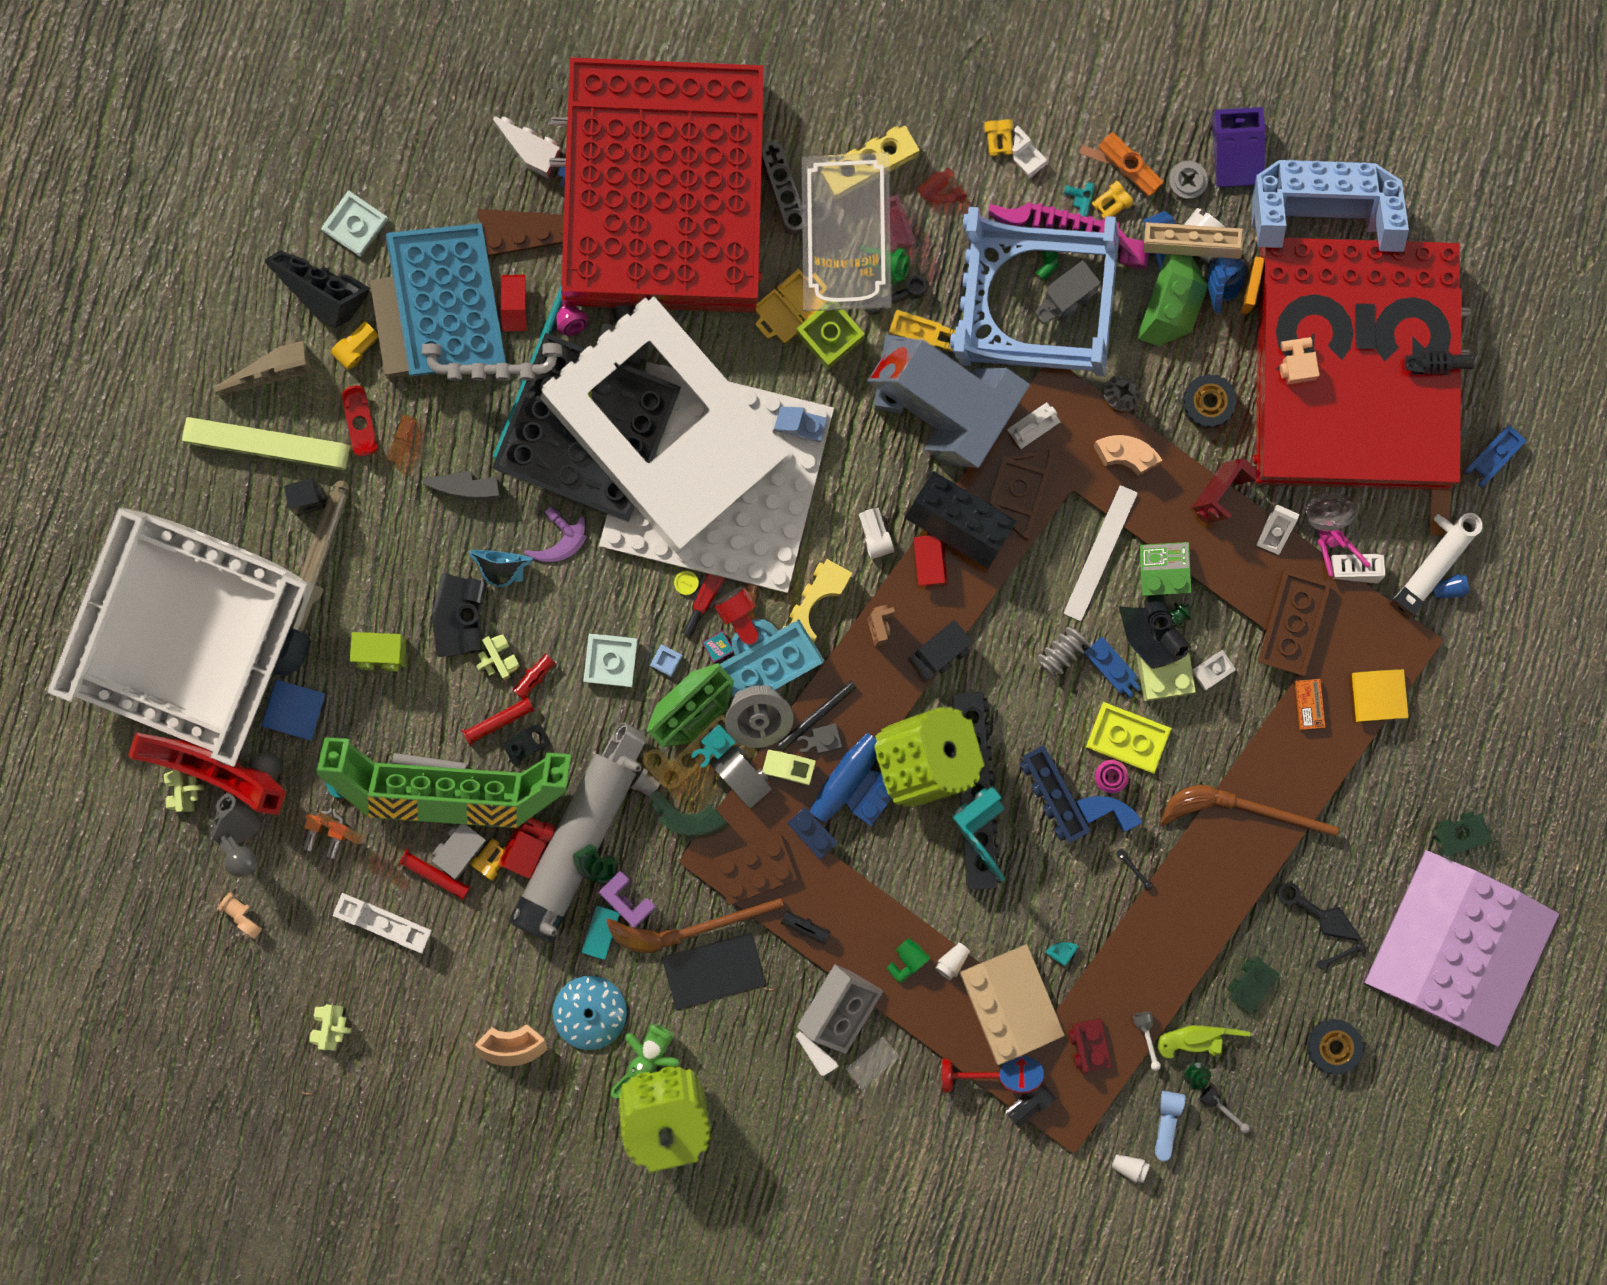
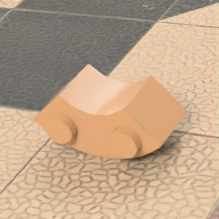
[1093,435,1162,476]
[475,1024,548,1066]

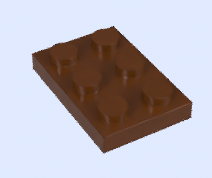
[711,834,797,905]

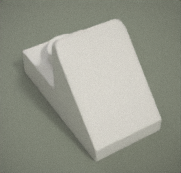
[1257,505,1299,555]
[1192,650,1236,690]

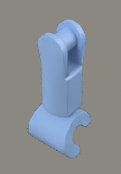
[1155,1091,1185,1161]

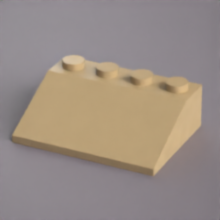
[959,944,1065,1065]

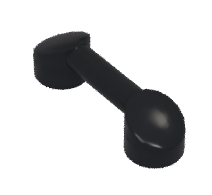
[862,276,926,315]

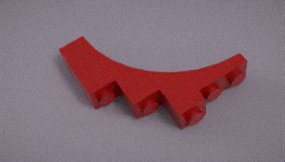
[129,733,286,815]

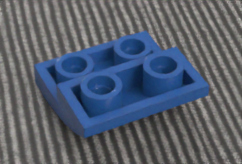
[261,679,325,741]

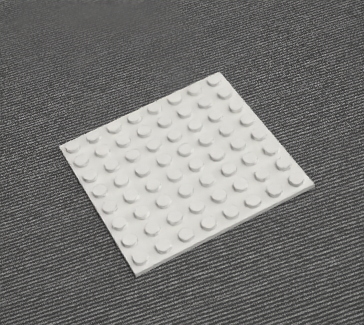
[599,362,834,593]

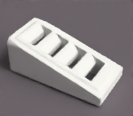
[1331,554,1385,583]
[796,1032,838,1076]

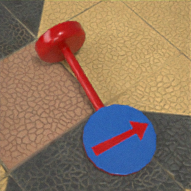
[942,1056,1044,1094]

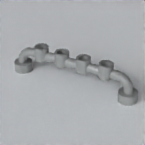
[422,343,562,381]

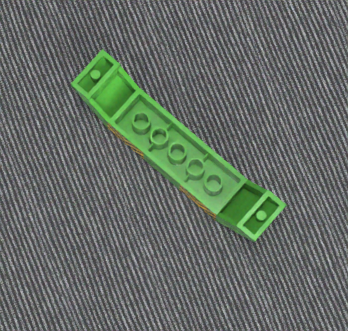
[317,737,571,828]

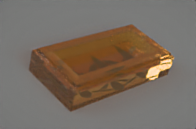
[316,812,366,845]

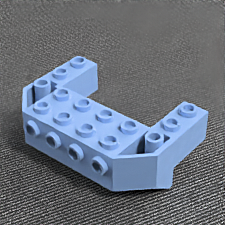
[1252,160,1409,252]

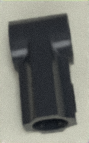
[1005,1082,1056,1128]

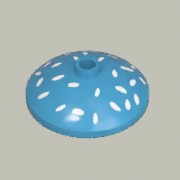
[553,976,627,1050]

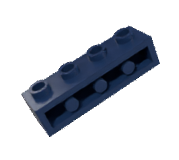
[1020,745,1091,844]

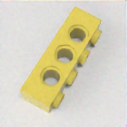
[821,125,919,201]

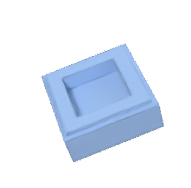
[650,644,683,677]

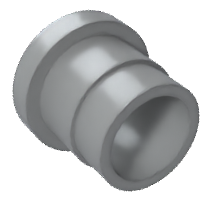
[630,768,660,798]

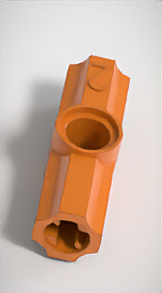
[1097,132,1164,198]

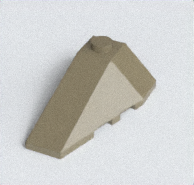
[214,339,313,396]

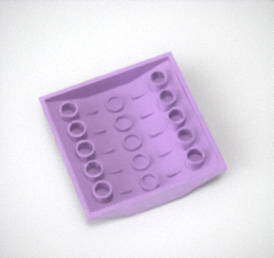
[1364,850,1559,1047]

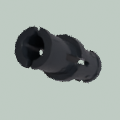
[780,910,831,945]

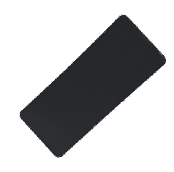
[1355,304,1376,349]

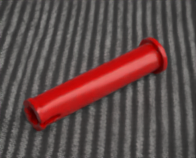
[462,697,535,747]
[398,849,471,900]

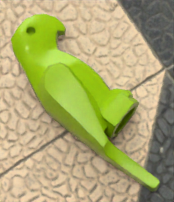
[1158,1025,1251,1058]

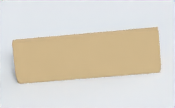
[1144,222,1243,259]

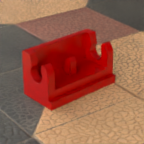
[914,535,949,587]

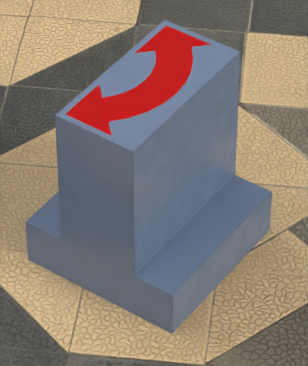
[867,339,1030,468]

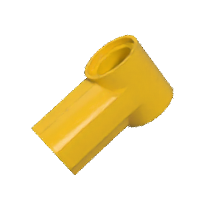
[330,321,379,370]

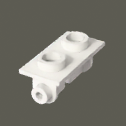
[1007,402,1060,449]

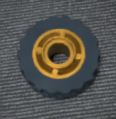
[1182,374,1237,429]
[1307,1019,1364,1075]

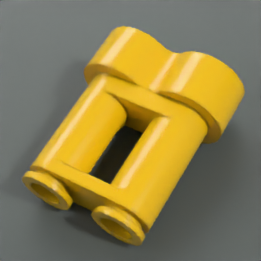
[984,119,1013,156]
[1092,181,1134,220]
[469,838,505,881]

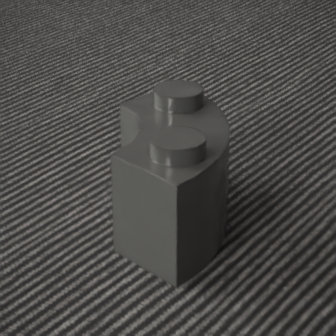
[709,745,772,809]

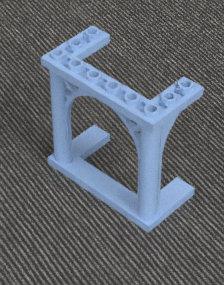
[950,207,1119,377]

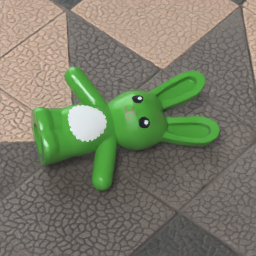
[611,1023,680,1099]

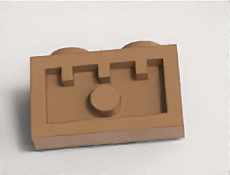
[867,605,895,647]

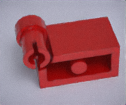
[498,817,555,879]

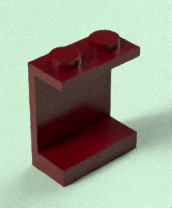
[1191,458,1261,523]

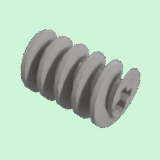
[1037,627,1091,680]

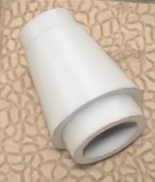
[935,943,970,980]
[1112,1154,1150,1183]

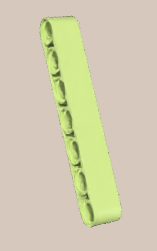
[182,417,350,470]

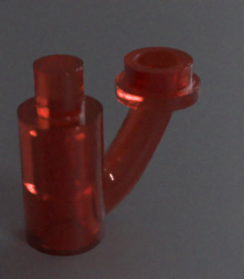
[916,167,968,204]

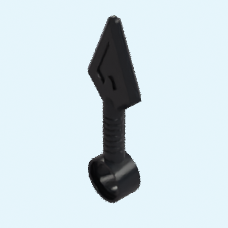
[1277,883,1360,941]

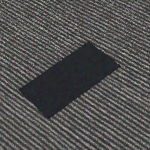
[662,933,766,1010]

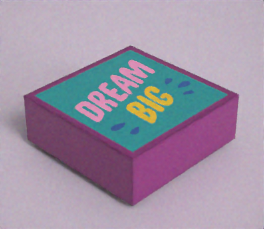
[702,630,734,664]

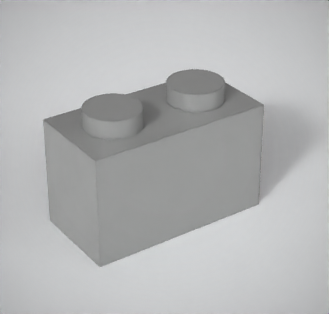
[432,824,487,879]

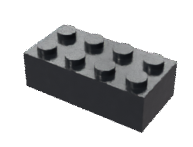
[905,471,1017,568]

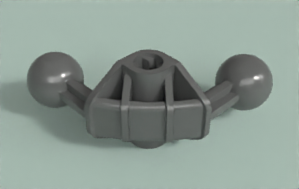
[212,752,282,878]

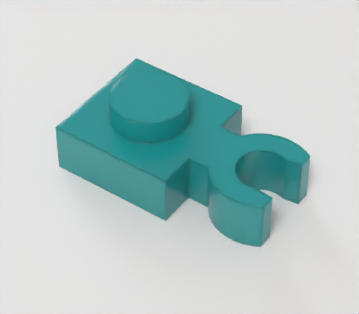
[691,725,736,768]

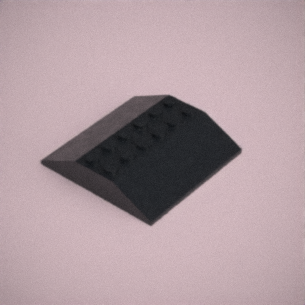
[492,332,681,522]

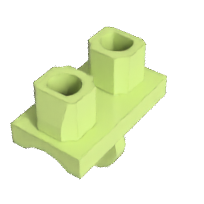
[476,635,520,680]
[164,769,204,812]
[309,1005,352,1050]

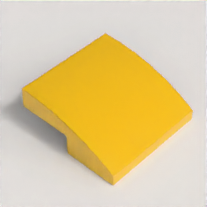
[1352,669,1408,722]

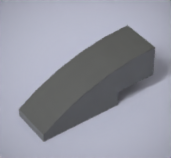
[423,471,501,500]

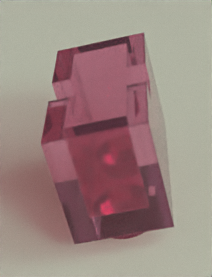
[875,194,915,253]

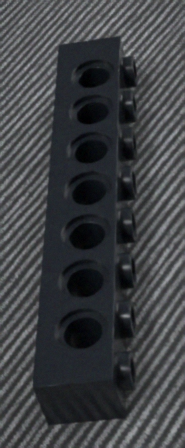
[952,692,1001,890]

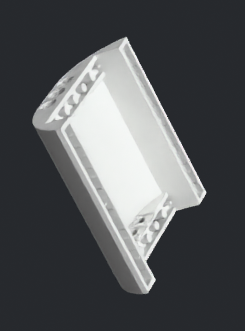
[47,508,307,766]

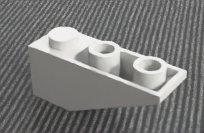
[493,116,561,178]

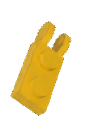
[889,310,956,352]

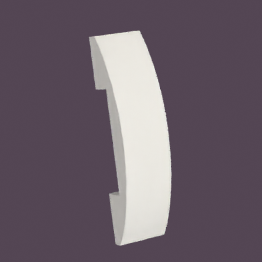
[332,893,432,953]

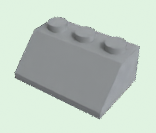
[797,965,883,1054]

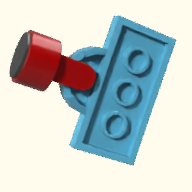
[714,587,824,697]

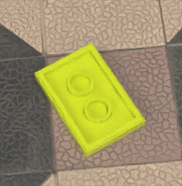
[1085,702,1172,774]

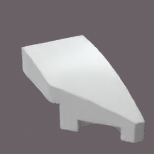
[1013,126,1048,178]

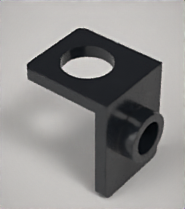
[503,724,551,765]

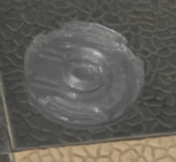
[1306,493,1355,531]

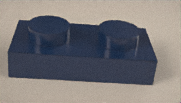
[787,807,838,860]

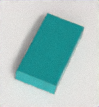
[582,906,620,960]

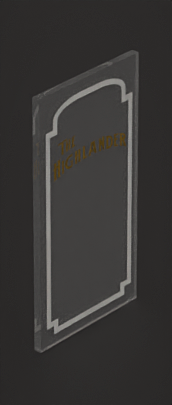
[802,152,892,312]

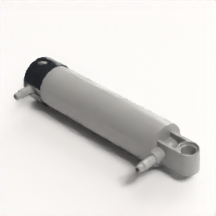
[508,723,646,943]

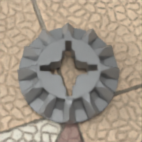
[1169,161,1208,199]

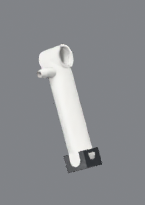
[1389,513,1482,619]

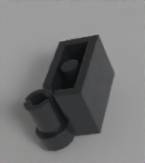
[908,620,973,682]

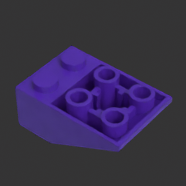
[1211,107,1265,187]

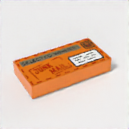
[1295,679,1325,730]

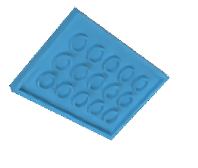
[386,223,506,377]

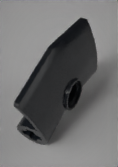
[432,572,488,657]
[1119,595,1191,669]

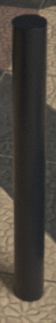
[777,680,857,751]

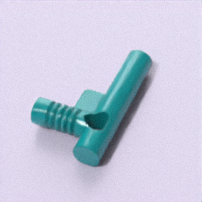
[1064,182,1095,231]

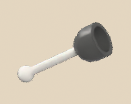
[1132,1011,1161,1071]

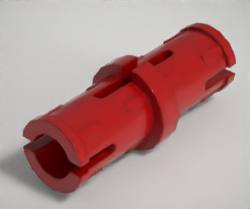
[512,653,556,699]

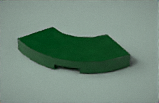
[572,844,616,883]

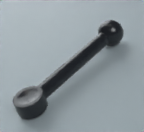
[1116,849,1153,890]
[1317,942,1365,969]

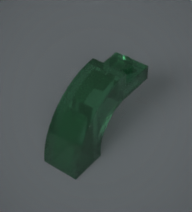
[650,789,730,839]

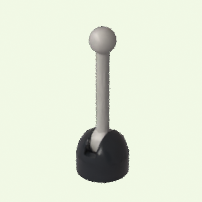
[1198,1085,1250,1133]

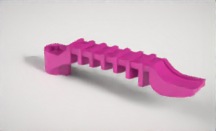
[988,202,1149,269]

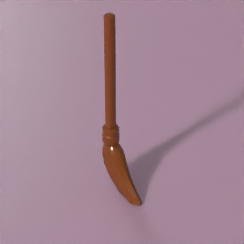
[1160,785,1339,836]
[606,898,784,953]

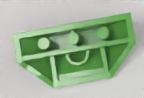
[1137,254,1208,346]
[646,663,734,747]

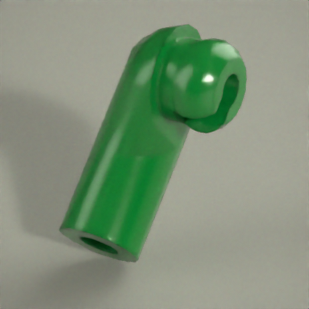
[1036,251,1059,282]

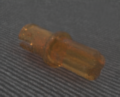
[387,414,417,463]

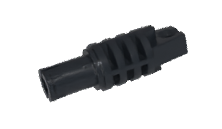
[1404,351,1474,374]

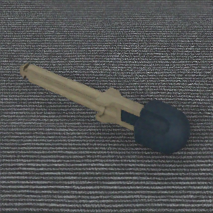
[272,481,349,676]

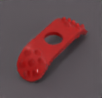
[342,385,378,456]

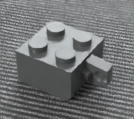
[1034,260,1101,324]

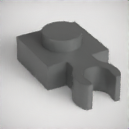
[797,724,842,753]

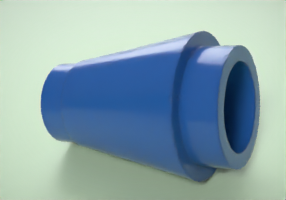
[1433,574,1470,599]

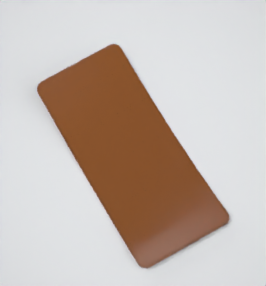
[1430,490,1451,536]

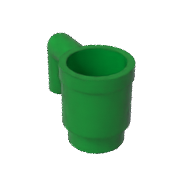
[886,937,931,983]

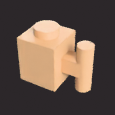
[1280,337,1319,385]

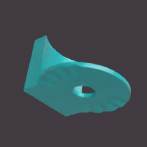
[953,787,1005,882]

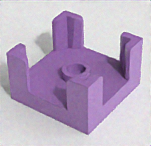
[599,871,656,928]

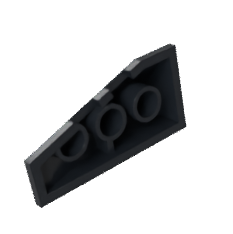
[265,250,370,329]

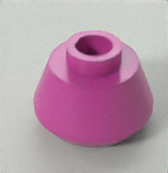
[557,306,588,336]
[1095,760,1129,793]

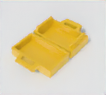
[755,269,828,344]

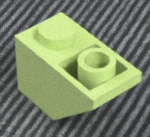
[762,750,816,786]

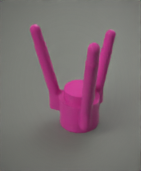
[1317,523,1371,577]

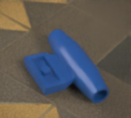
[810,733,892,826]

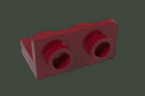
[1068,1018,1111,1074]

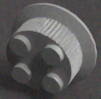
[725,685,793,748]

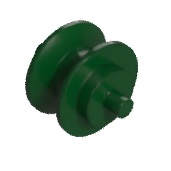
[1168,603,1192,628]
[1184,1062,1211,1090]

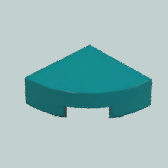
[1045,942,1079,967]

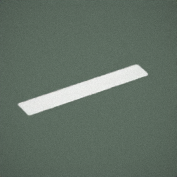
[1064,486,1137,621]

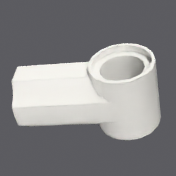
[859,508,894,560]

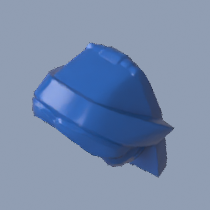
[1208,257,1247,313]

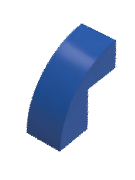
[1075,796,1143,832]

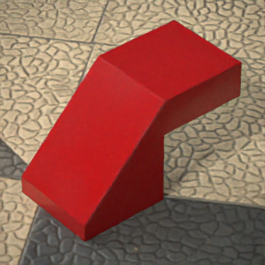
[501,275,527,331]

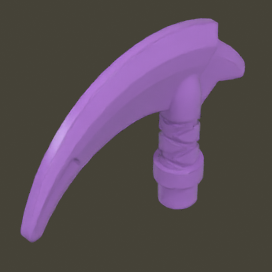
[525,506,587,562]

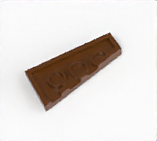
[477,209,564,257]

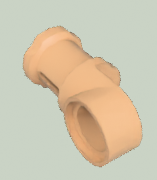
[217,892,262,939]

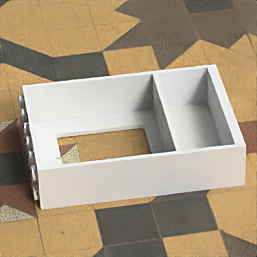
[540,297,790,553]

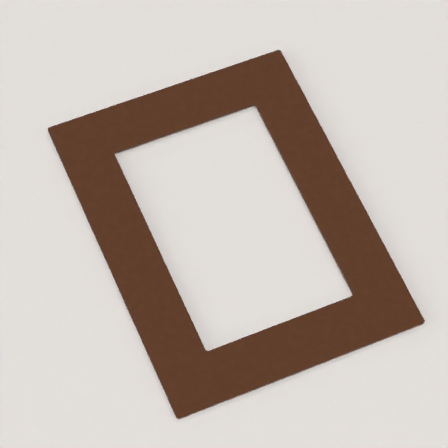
[680,367,1442,1153]

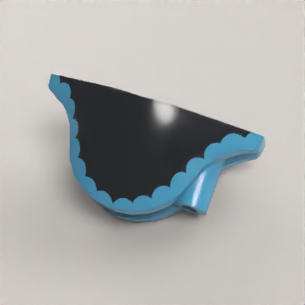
[469,550,533,587]

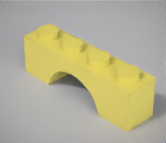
[783,559,852,643]

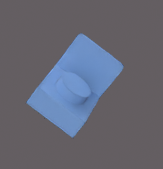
[774,406,827,443]

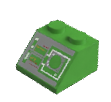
[1140,542,1192,596]

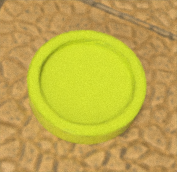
[674,571,699,595]

